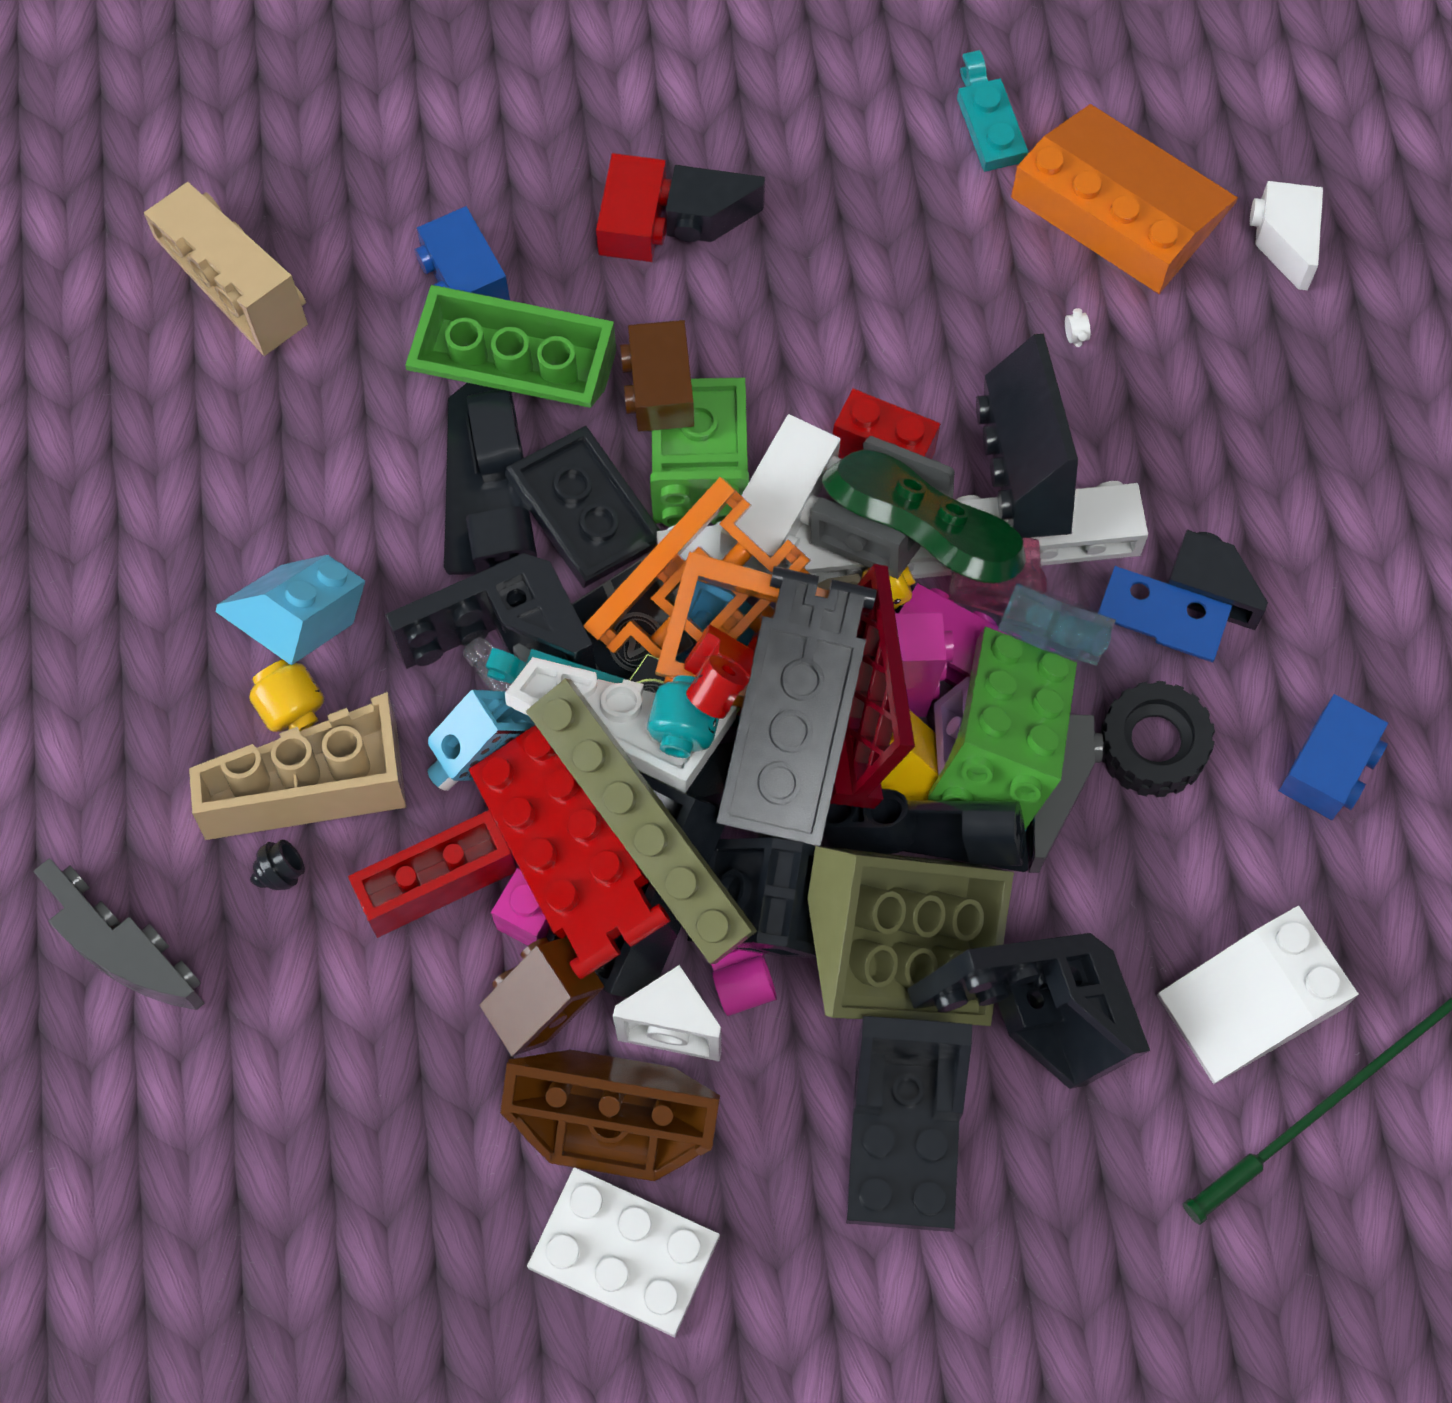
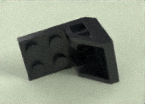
[385,553,596,670]
[687,838,817,959]
[907,933,1150,1089]
[846,1016,972,1232]

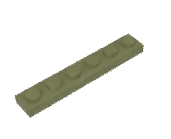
[526,678,757,964]

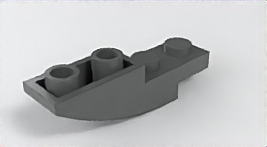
[33,858,205,1010]

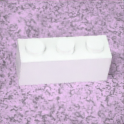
[720,414,841,574]

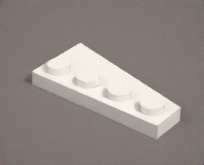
[505,657,737,793]

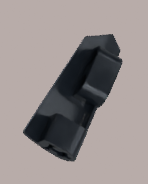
[444,383,537,575]
[822,789,1029,872]

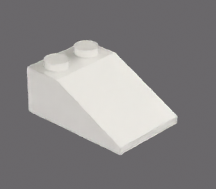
[1156,905,1359,1084]

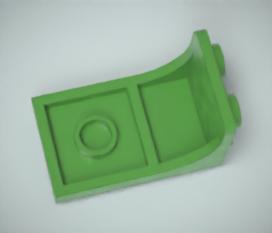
[650,378,749,527]
[928,626,1077,829]

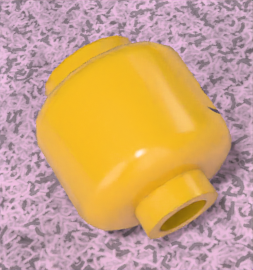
[249,659,324,732]

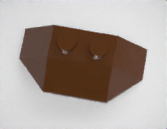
[500,1049,720,1181]

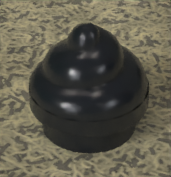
[250,840,305,890]

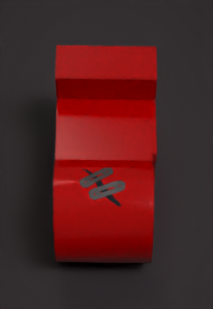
[684,624,754,719]

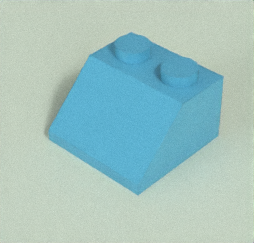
[215,555,365,665]

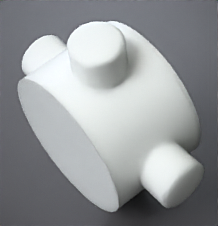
[1065,308,1091,347]

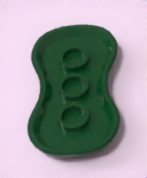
[822,450,1026,584]

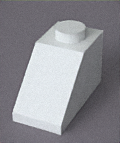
[1250,181,1323,290]

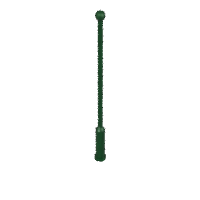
[1183,997,1452,1225]

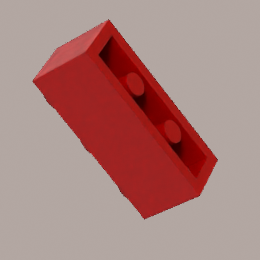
[348,810,516,938]

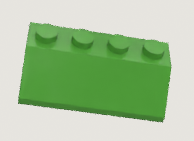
[405,285,617,408]

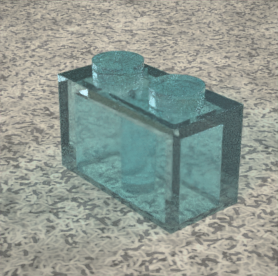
[998,583,1116,665]

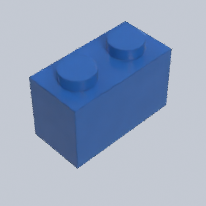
[414,206,510,300]
[1278,694,1388,820]

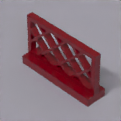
[830,564,915,809]

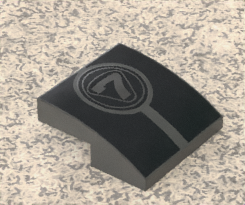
[572,555,697,680]

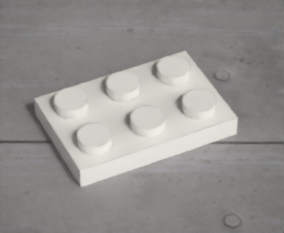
[527,1167,720,1338]

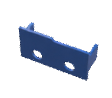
[1095,566,1232,663]

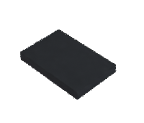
[505,426,661,588]

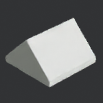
[613,965,722,1061]

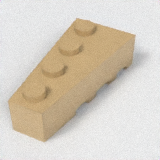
[144,182,308,356]
[189,692,406,840]

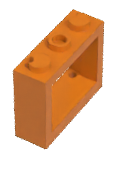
[655,552,829,709]

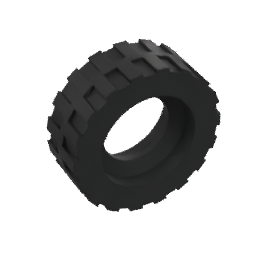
[1101,681,1215,797]

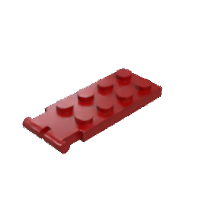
[468,725,671,979]

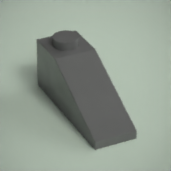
[1028,714,1103,873]

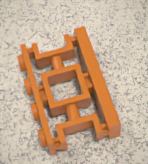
[583,477,811,662]

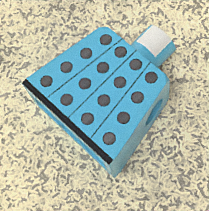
[427,690,535,791]

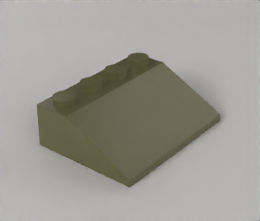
[808,846,1014,1026]

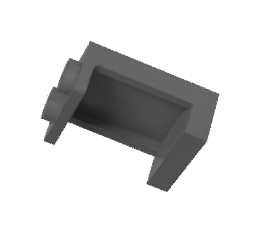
[810,436,955,579]

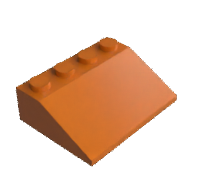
[1011,104,1238,294]

